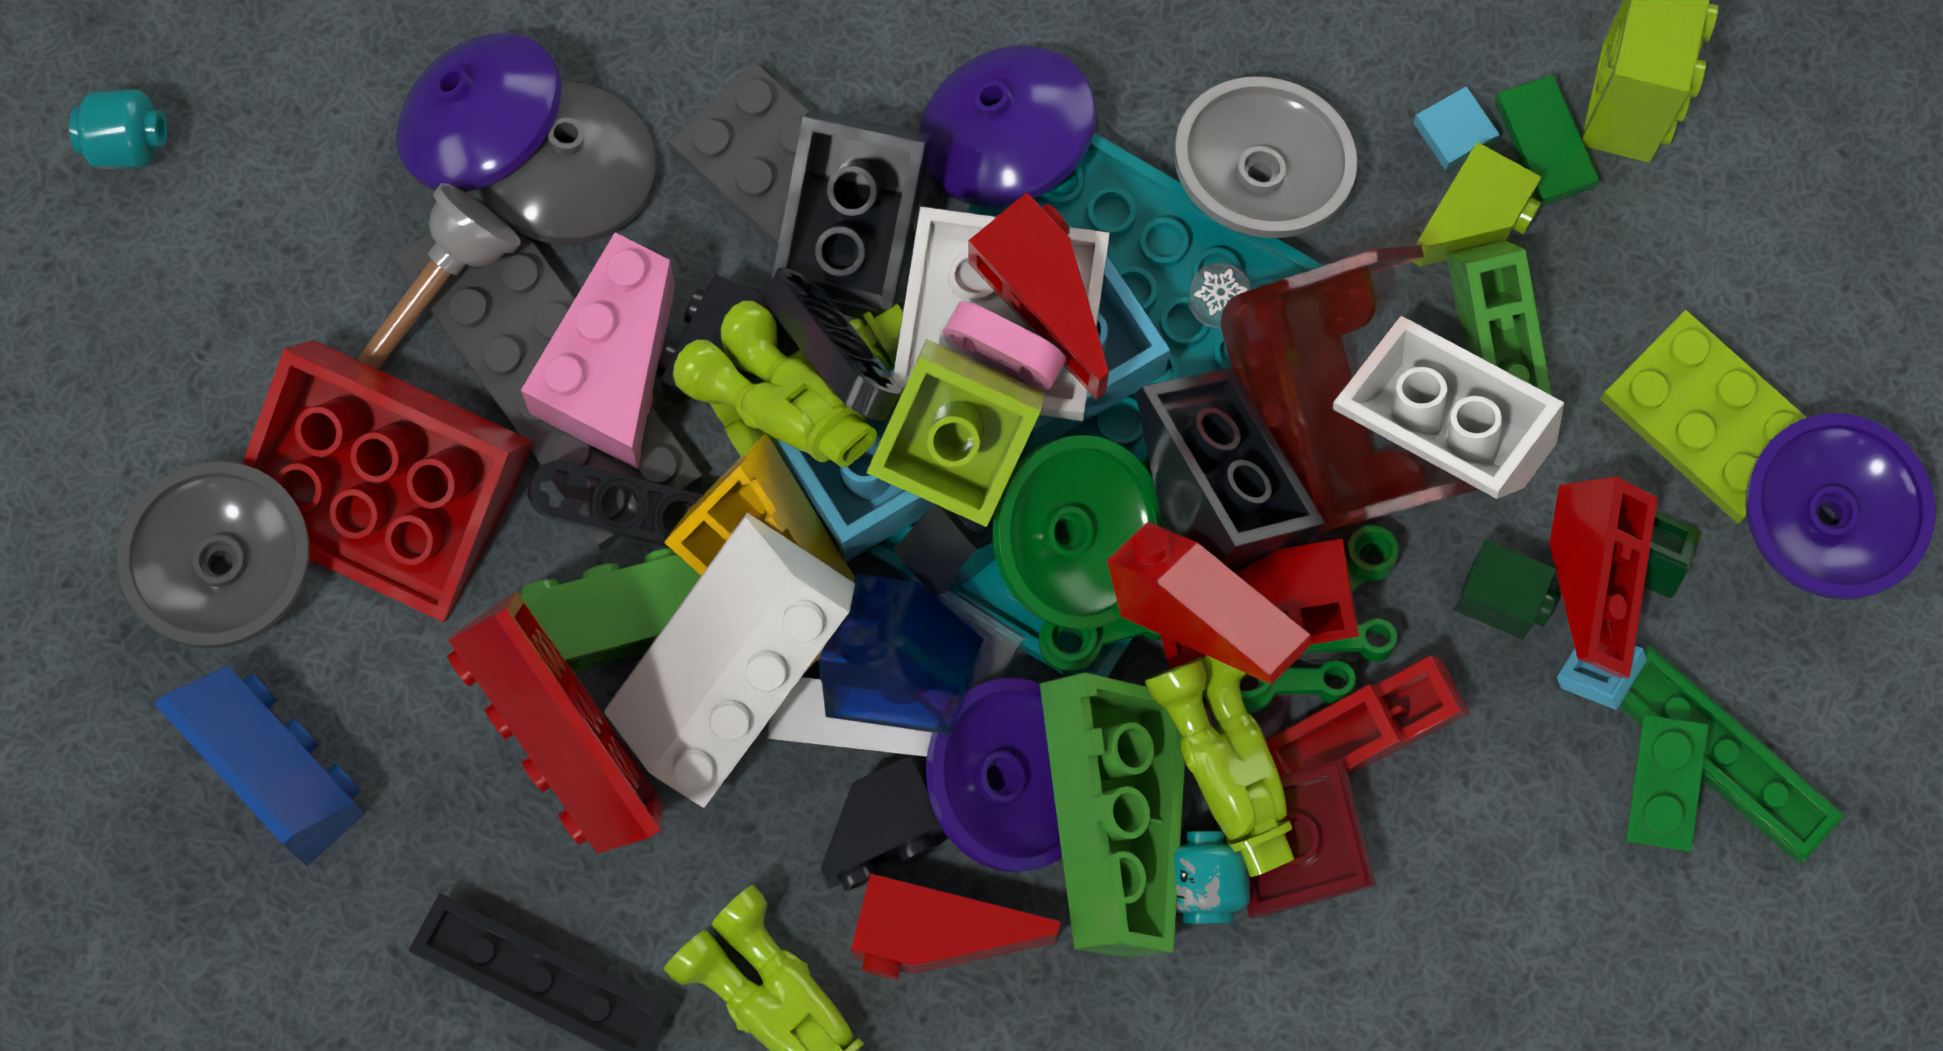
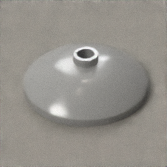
[1174,77,1357,238]

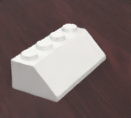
[604,512,855,808]

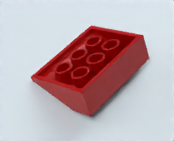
[242,340,533,622]
[447,591,663,854]

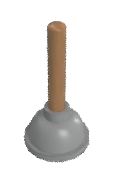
[357,183,521,370]

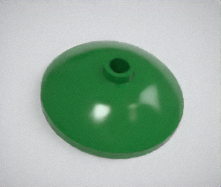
[993,435,1163,629]

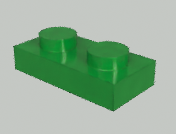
[1625,715,1709,851]

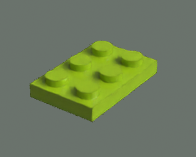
[1600,310,1807,524]

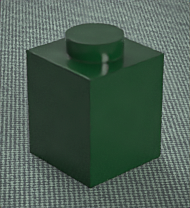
[1453,539,1559,640]

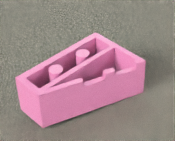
[521,232,675,469]

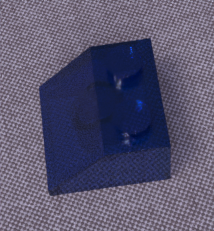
[819,574,985,735]

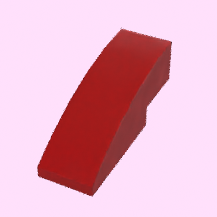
[1266,655,1470,776]

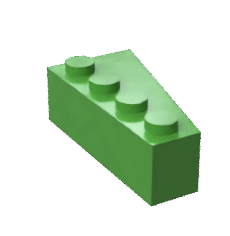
[1040,673,1185,958]

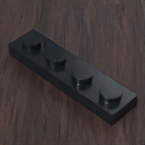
[408,893,672,1051]

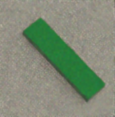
[1619,645,1845,865]

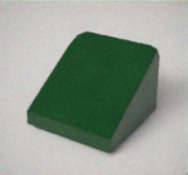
[1644,511,1701,598]

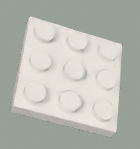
[893,207,1109,421]

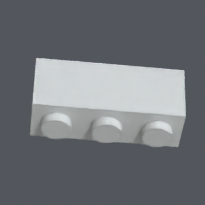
[1333,316,1564,499]

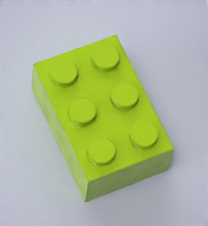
[1581,0,1718,163]

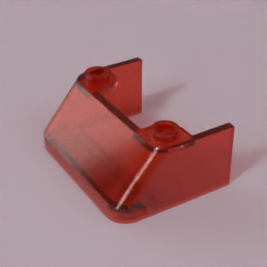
[1221,245,1479,534]

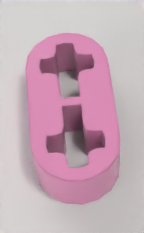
[942,301,1066,390]

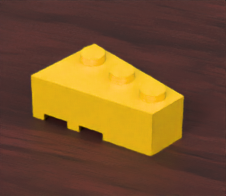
[664,432,868,671]

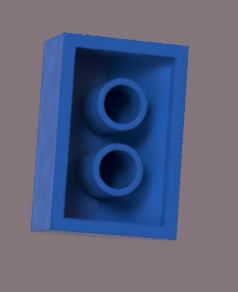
[154,666,365,866]

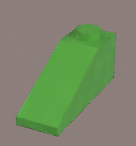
[1446,240,1552,396]

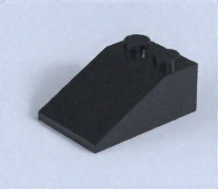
[772,109,933,320]
[1135,368,1325,573]

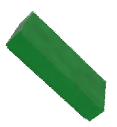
[1494,75,1599,207]

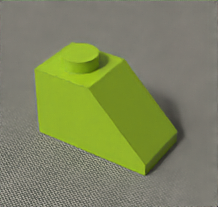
[1410,142,1542,267]

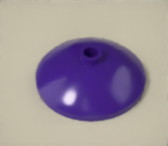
[396,33,562,192]
[919,46,1097,207]
[1745,413,1936,600]
[926,678,1062,872]

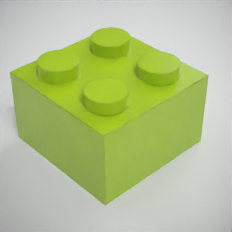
[866,339,1045,527]

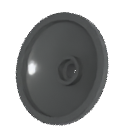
[477,81,656,244]
[117,461,310,648]

